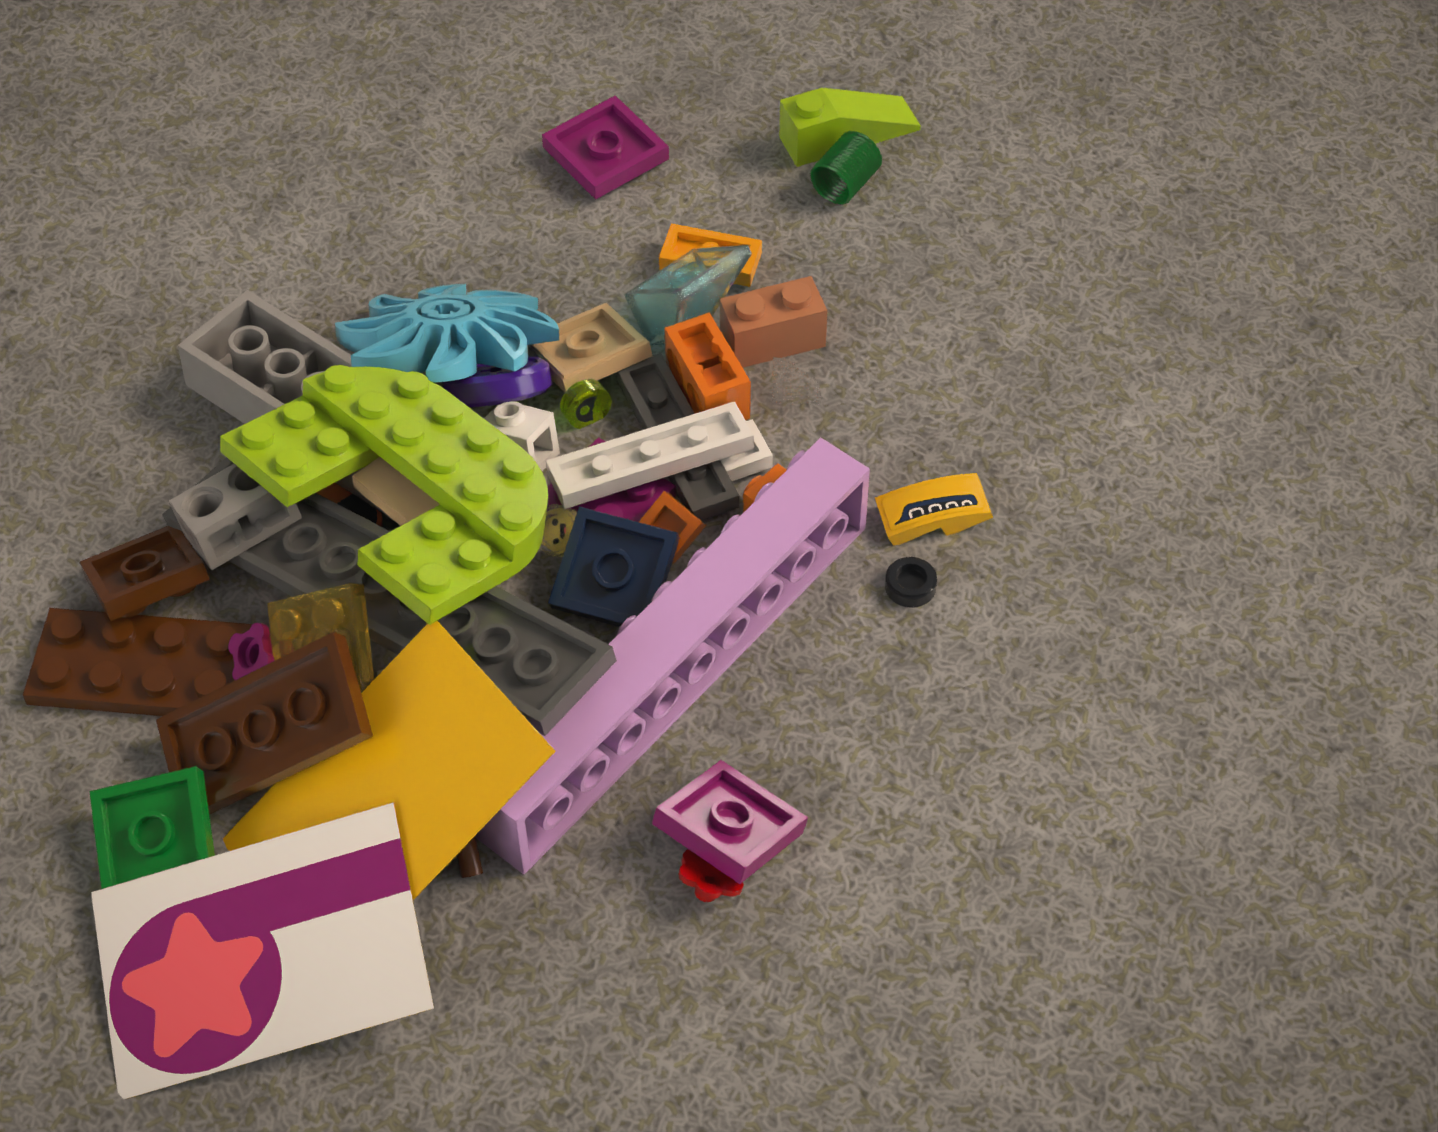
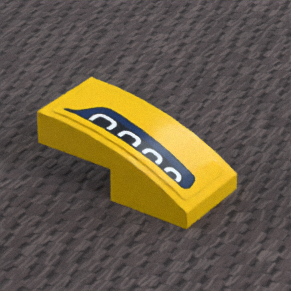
[875,473,994,546]

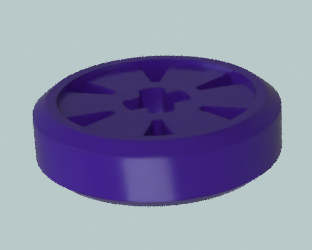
[442,357,552,407]

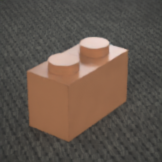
[719,276,827,368]

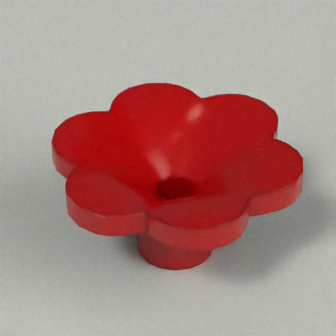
[678,849,744,902]

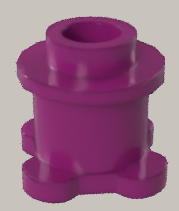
[228,622,298,680]

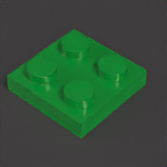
[89,766,215,889]

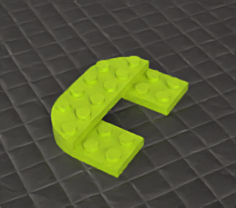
[220,365,548,625]

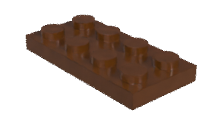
[23,608,252,716]
[156,632,373,815]

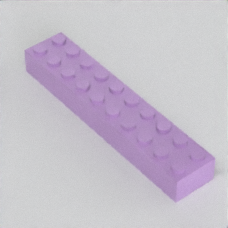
[475,437,870,874]

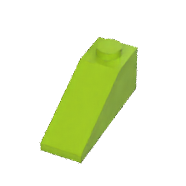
[779,88,921,167]

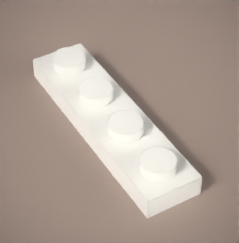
[546,401,754,509]

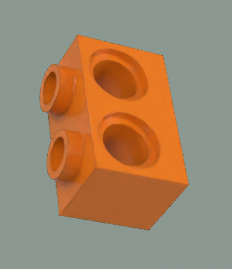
[665,312,751,420]

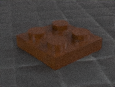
[79,526,210,621]

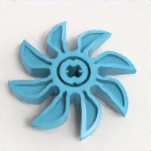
[335,284,559,383]

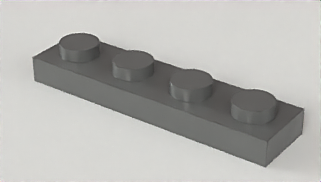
[616,353,740,521]

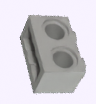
[168,464,302,571]

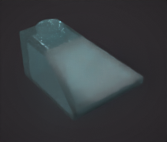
[624,245,752,345]

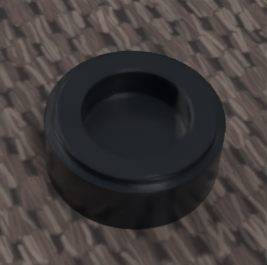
[885,557,937,608]

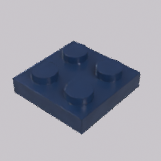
[548,506,680,627]

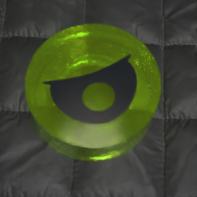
[560,379,612,429]

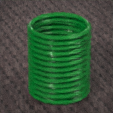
[810,131,882,205]

